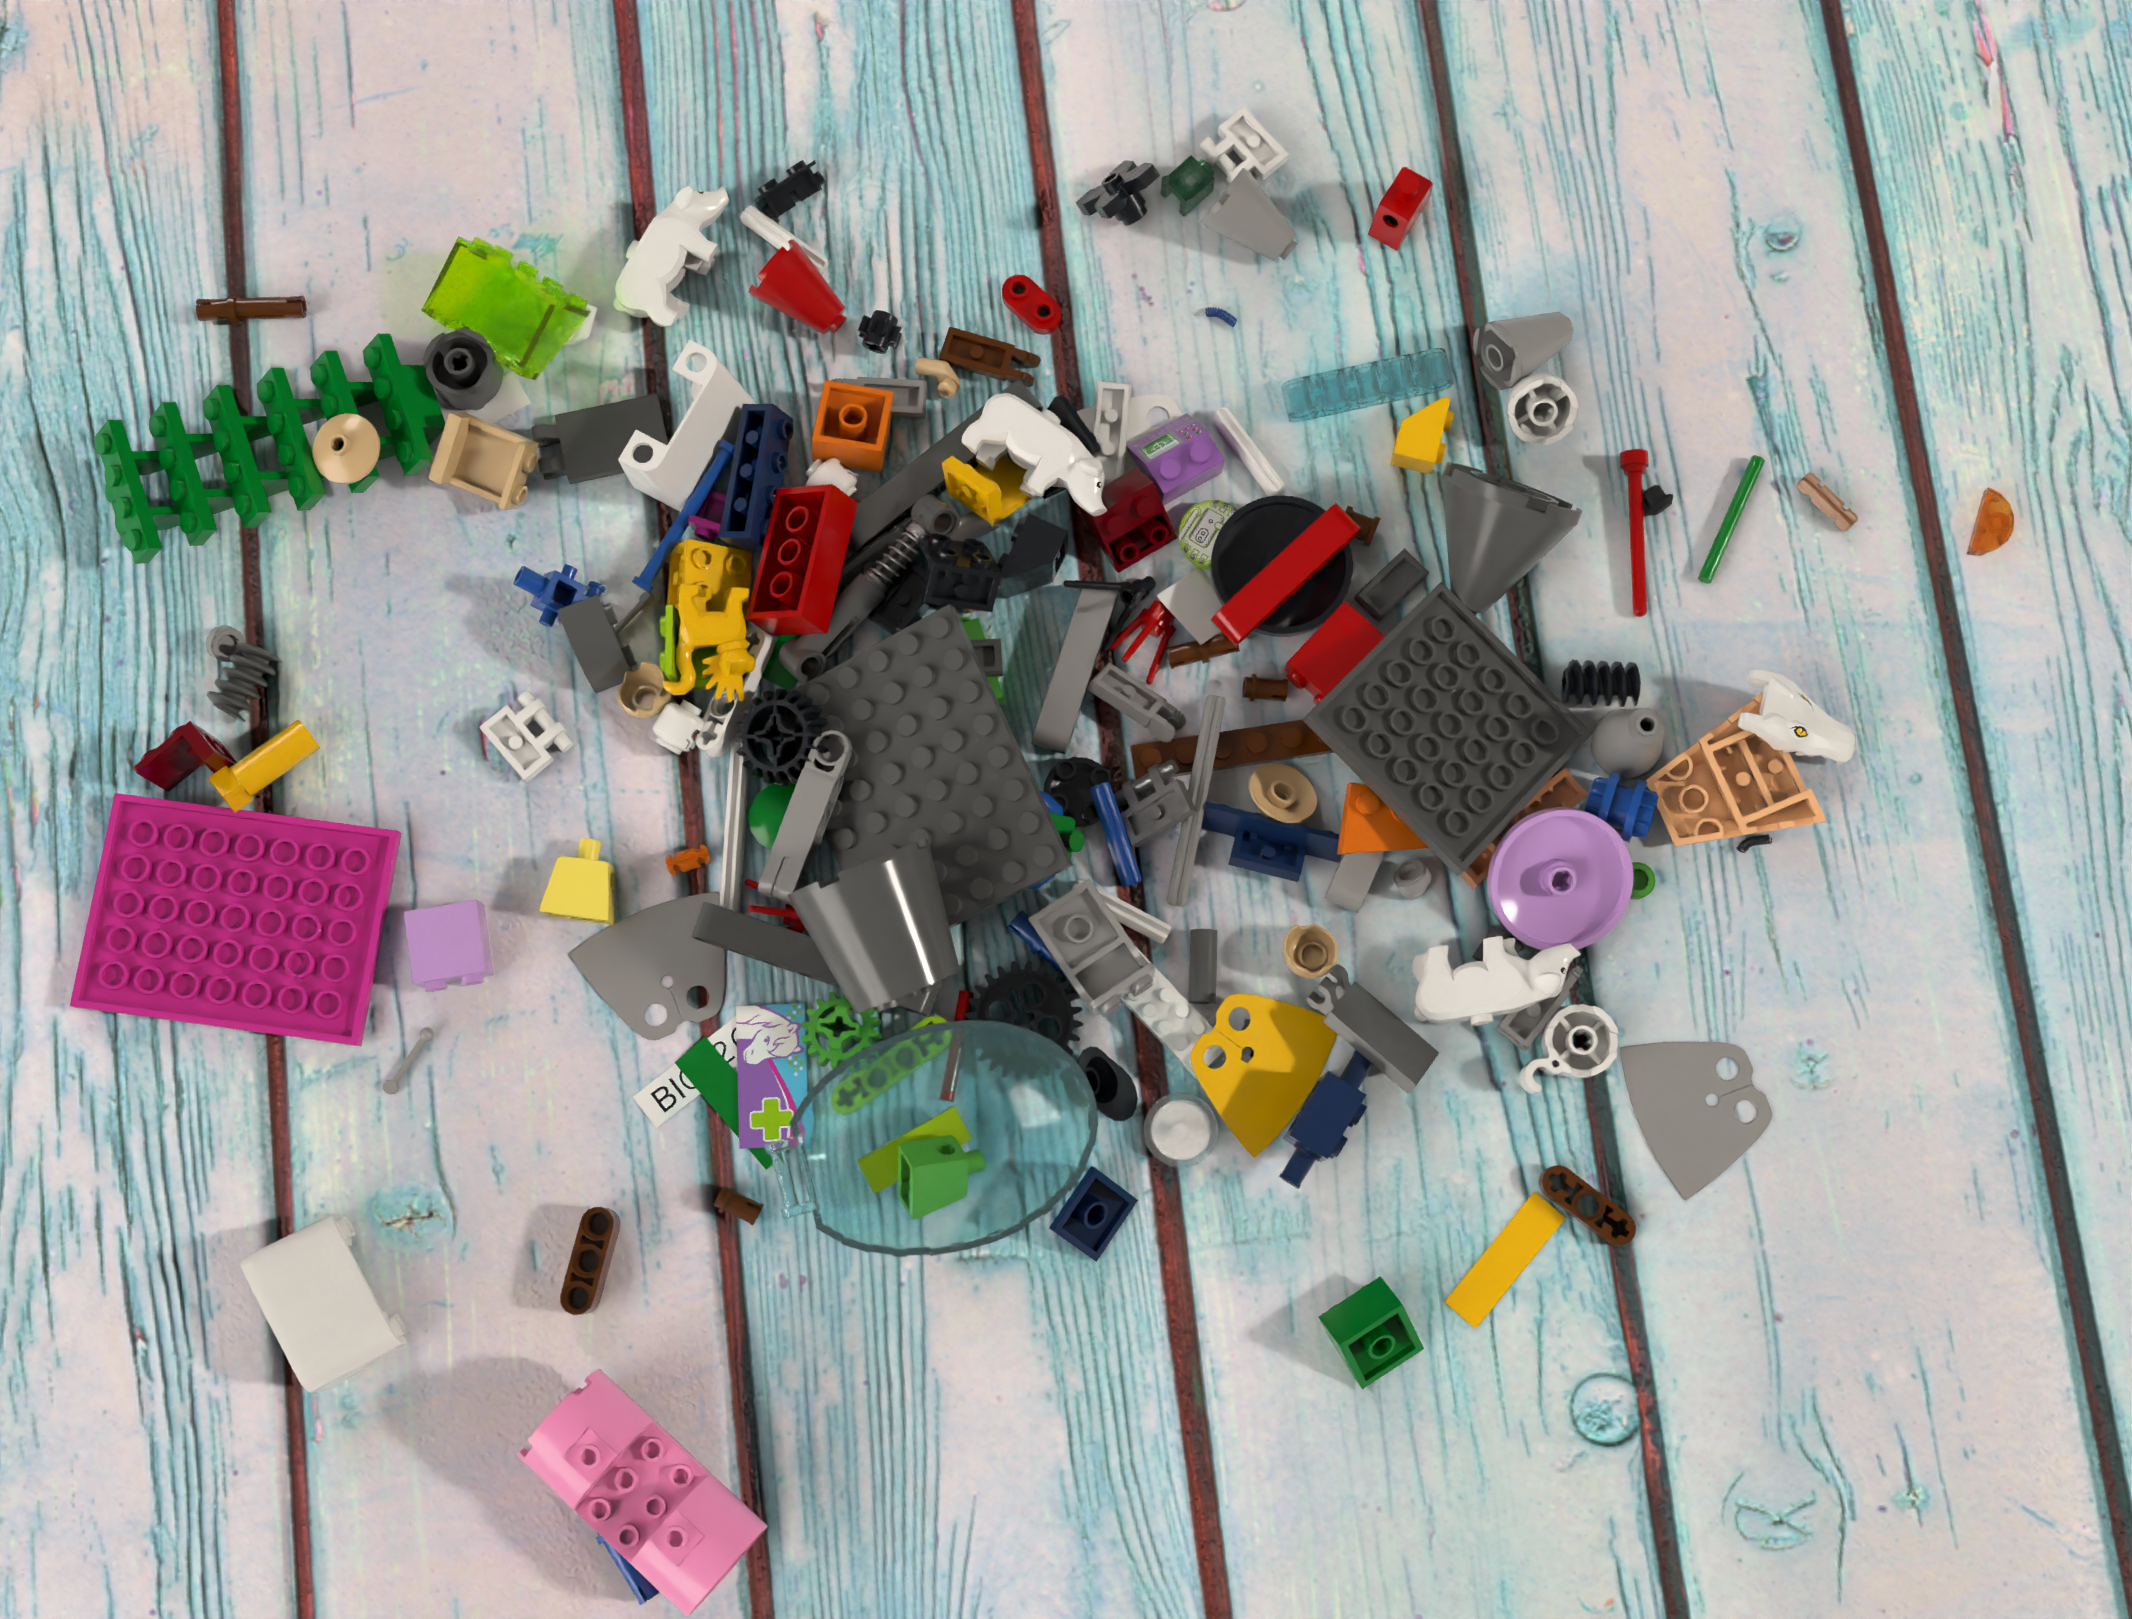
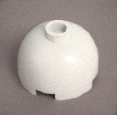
[1506,373,1579,445]

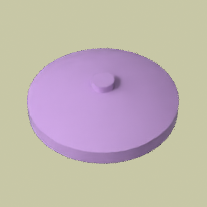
[1487,807,1633,950]

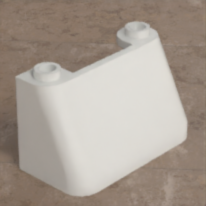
[240,1213,408,1393]

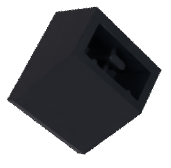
[997,513,1068,599]

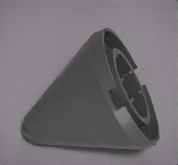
[1442,462,1582,616]

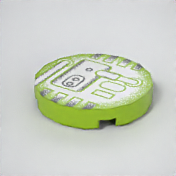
[1178,500,1237,570]

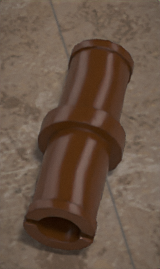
[1166,633,1240,669]

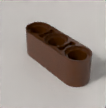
[560,1207,620,1315]

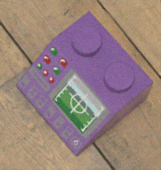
[1127,414,1225,506]

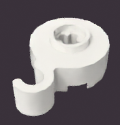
[1519,1004,1618,1094]

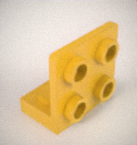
[942,455,1032,526]
[667,539,752,620]

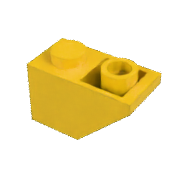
[1390,397,1454,474]

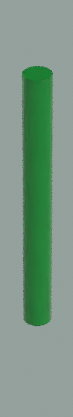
[1698,455,1765,584]

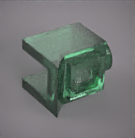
[1160,155,1215,217]

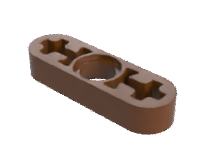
[1539,1165,1636,1245]

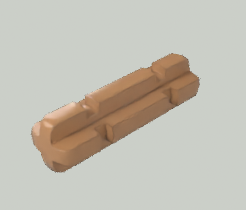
[1796,472,1858,532]

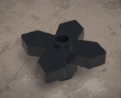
[1076,160,1160,226]

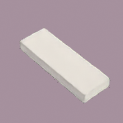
[1092,381,1132,486]

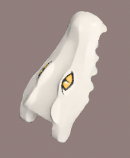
[1738,670,1856,765]

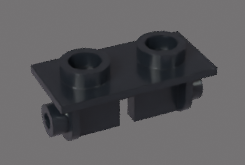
[754,160,826,219]

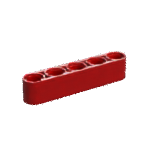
[1211,503,1361,646]

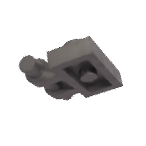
[1114,759,1197,847]

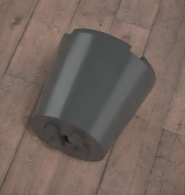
[788,839,960,1014]

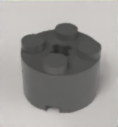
[423,328,504,411]

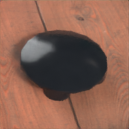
[1044,757,1114,827]

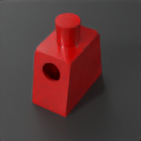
[1368,167,1433,251]

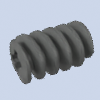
[207,642,282,722]

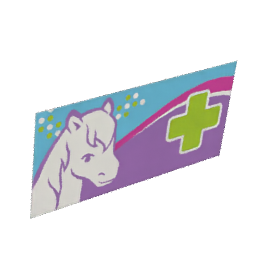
[736,1003,809,1149]

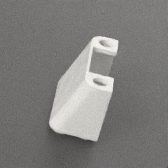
[618,339,755,511]

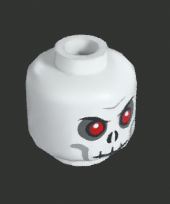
[805,458,858,498]
[653,699,704,755]

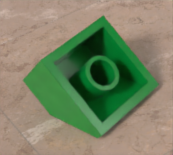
[1318,1276,1424,1389]

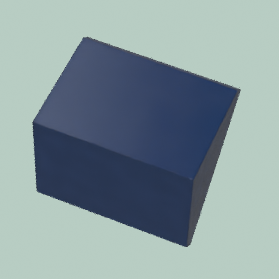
[1049,1165,1138,1262]

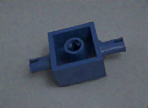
[1279,1050,1373,1189]

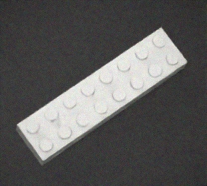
[1121,946,1224,1079]

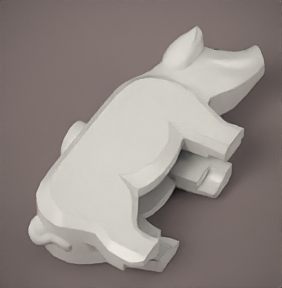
[613,186,729,327]
[962,393,1107,516]
[1412,936,1581,1026]

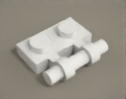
[1200,107,1289,184]
[479,691,573,783]

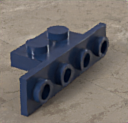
[1201,801,1342,882]

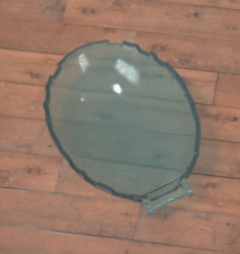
[764,1020,1098,1257]

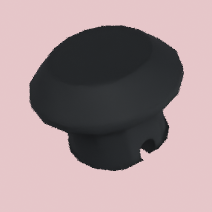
[1643,485,1673,516]

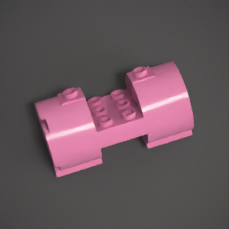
[518,1369,768,1617]

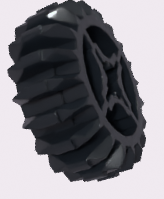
[734,688,829,786]

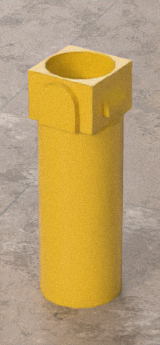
[208,720,320,813]

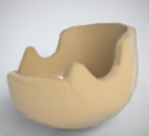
[618,661,671,719]
[1282,924,1338,979]

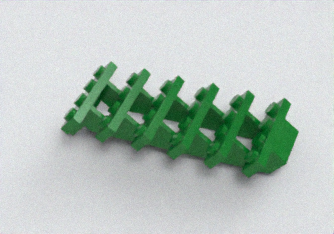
[95,333,446,564]

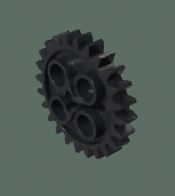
[965,960,1083,1079]

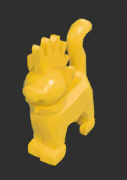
[663,584,756,703]

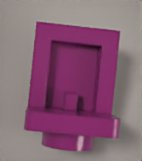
[688,490,726,542]

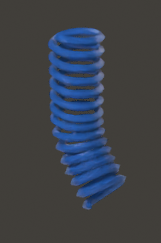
[1205,307,1237,327]

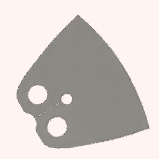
[569,892,725,1040]
[1620,1042,1772,1200]

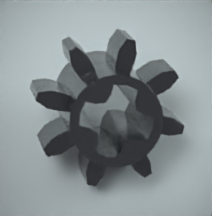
[858,310,902,354]

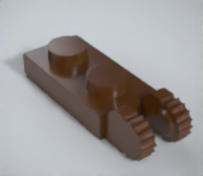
[939,327,1041,388]

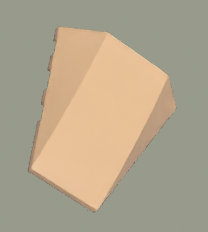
[1645,692,1827,847]

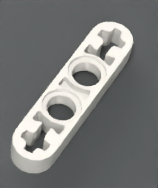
[695,627,774,757]

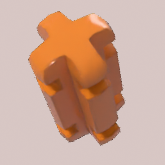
[666,845,711,875]

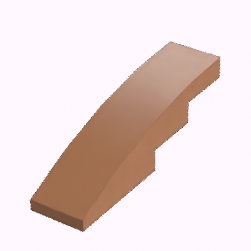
[1460,768,1588,889]

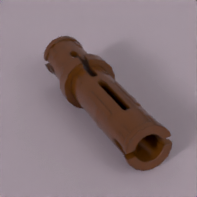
[196,295,307,323]

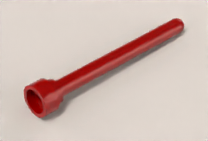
[1620,449,1649,617]

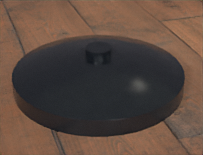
[1210,495,1353,637]

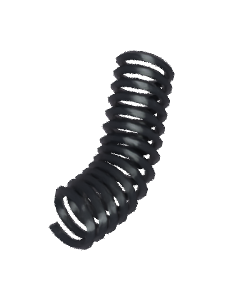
[1736,834,1772,853]

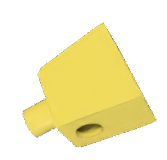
[539,838,615,925]

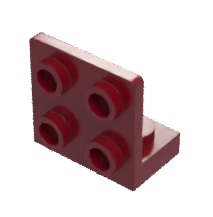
[133,721,237,792]

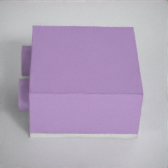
[404,899,495,992]

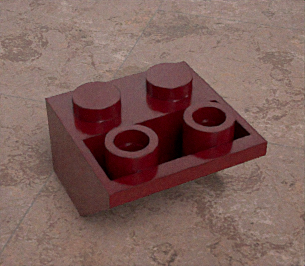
[1078,467,1177,573]

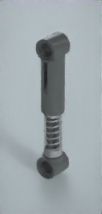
[779,494,960,684]

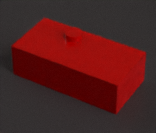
[746,484,858,636]

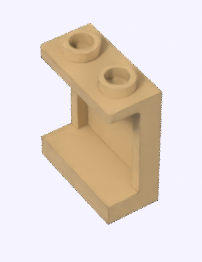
[428,412,539,511]

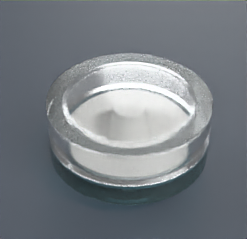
[1143,1093,1218,1168]

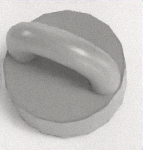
[206,625,245,662]
[1393,860,1432,900]

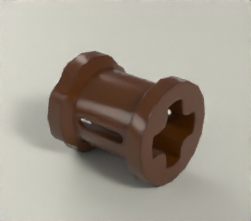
[1345,506,1381,547]

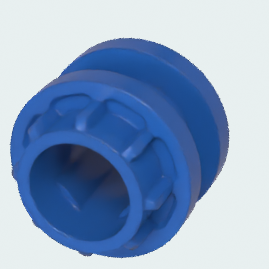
[1584,772,1659,843]

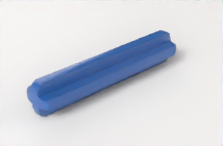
[1090,782,1141,887]

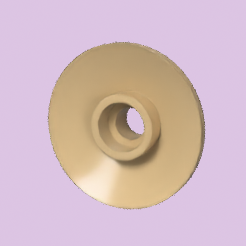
[313,413,380,484]
[1249,763,1317,823]

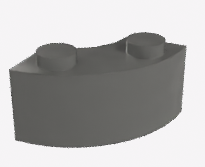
[557,594,637,693]

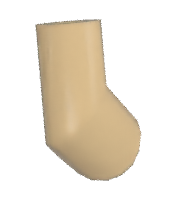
[915,357,960,398]

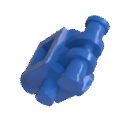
[513,564,606,627]

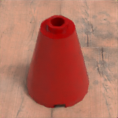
[749,239,847,334]

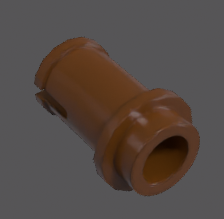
[1242,674,1288,702]
[714,1186,764,1226]

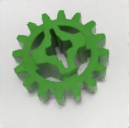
[801,991,882,1072]

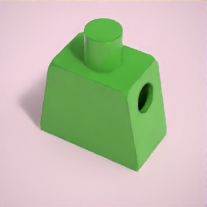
[898,1135,985,1220]

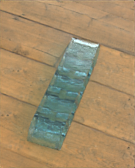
[1281,348,1454,422]

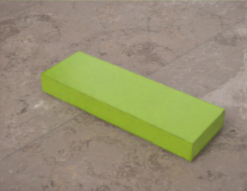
[856,1106,972,1194]

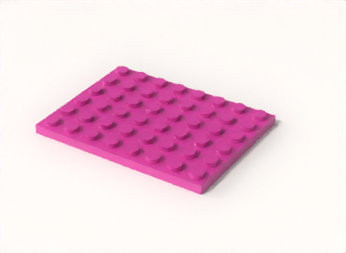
[70,793,402,1046]

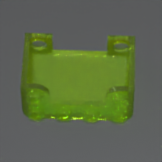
[421,236,592,380]

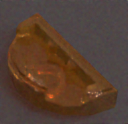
[1966,487,2014,556]

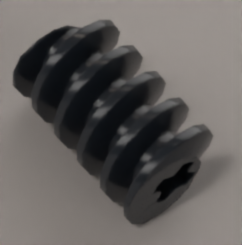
[1561,659,1641,707]

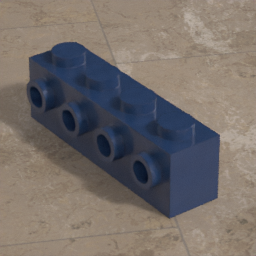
[719,404,794,552]

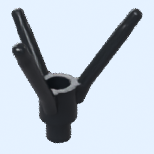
[1063,576,1156,653]

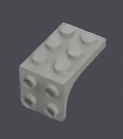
[1028,879,1155,1018]

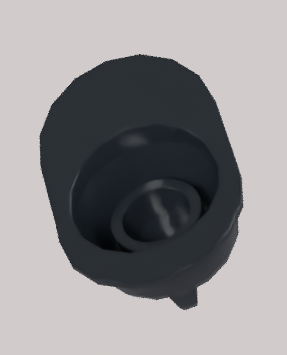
[1061,1046,1138,1121]

